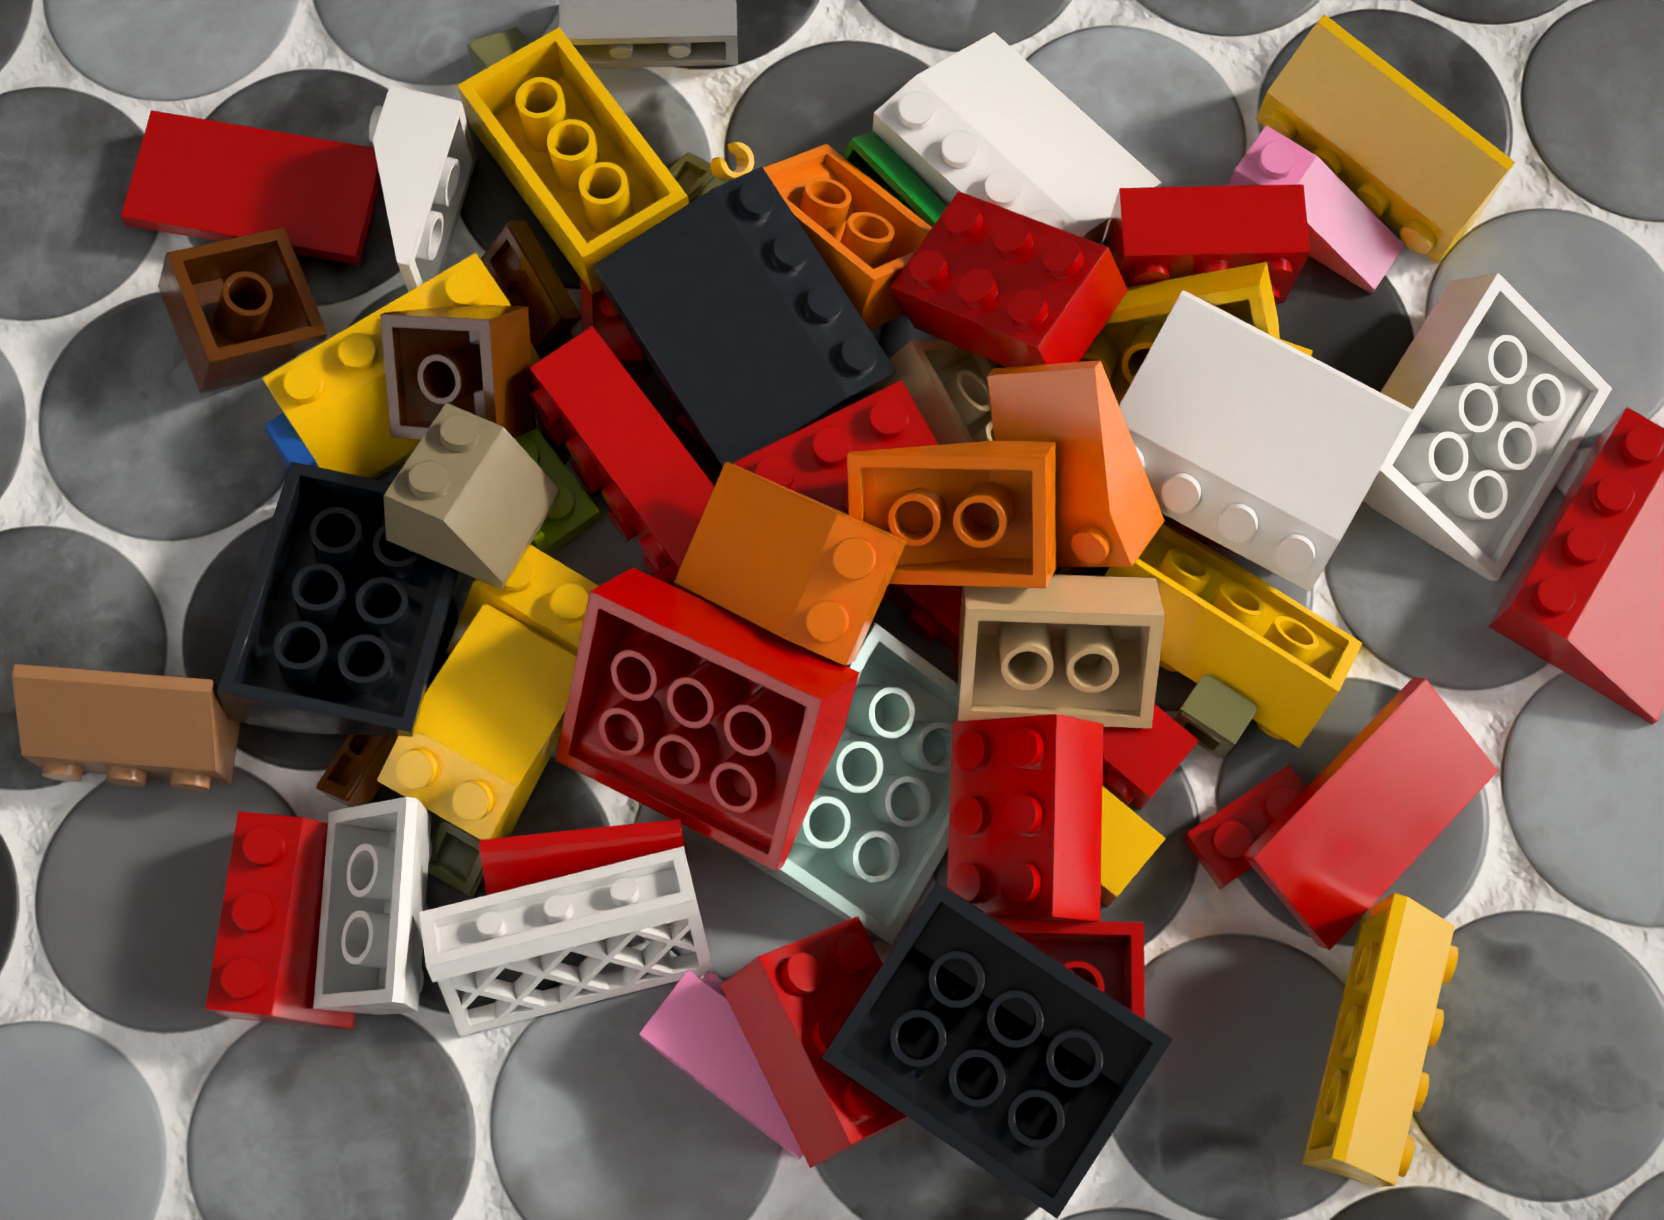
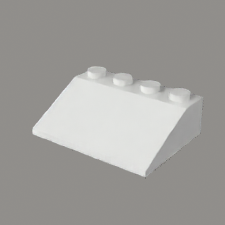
[872,32,1162,244]
[1363,273,1612,581]
[1119,290,1413,592]

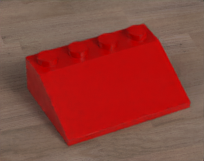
[1488,407,1664,725]
[556,567,859,872]

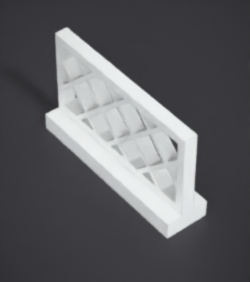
[419,846,714,1036]

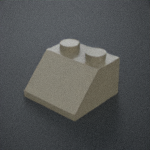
[384,403,560,589]

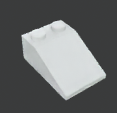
[369,85,477,292]

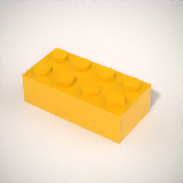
[457,27,689,294]

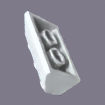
[313,797,432,1015]

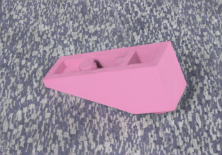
[1228,125,1405,295]
[639,970,803,1160]

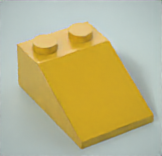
[377,604,577,840]

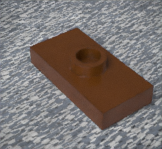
[480,220,582,355]
[316,735,398,807]

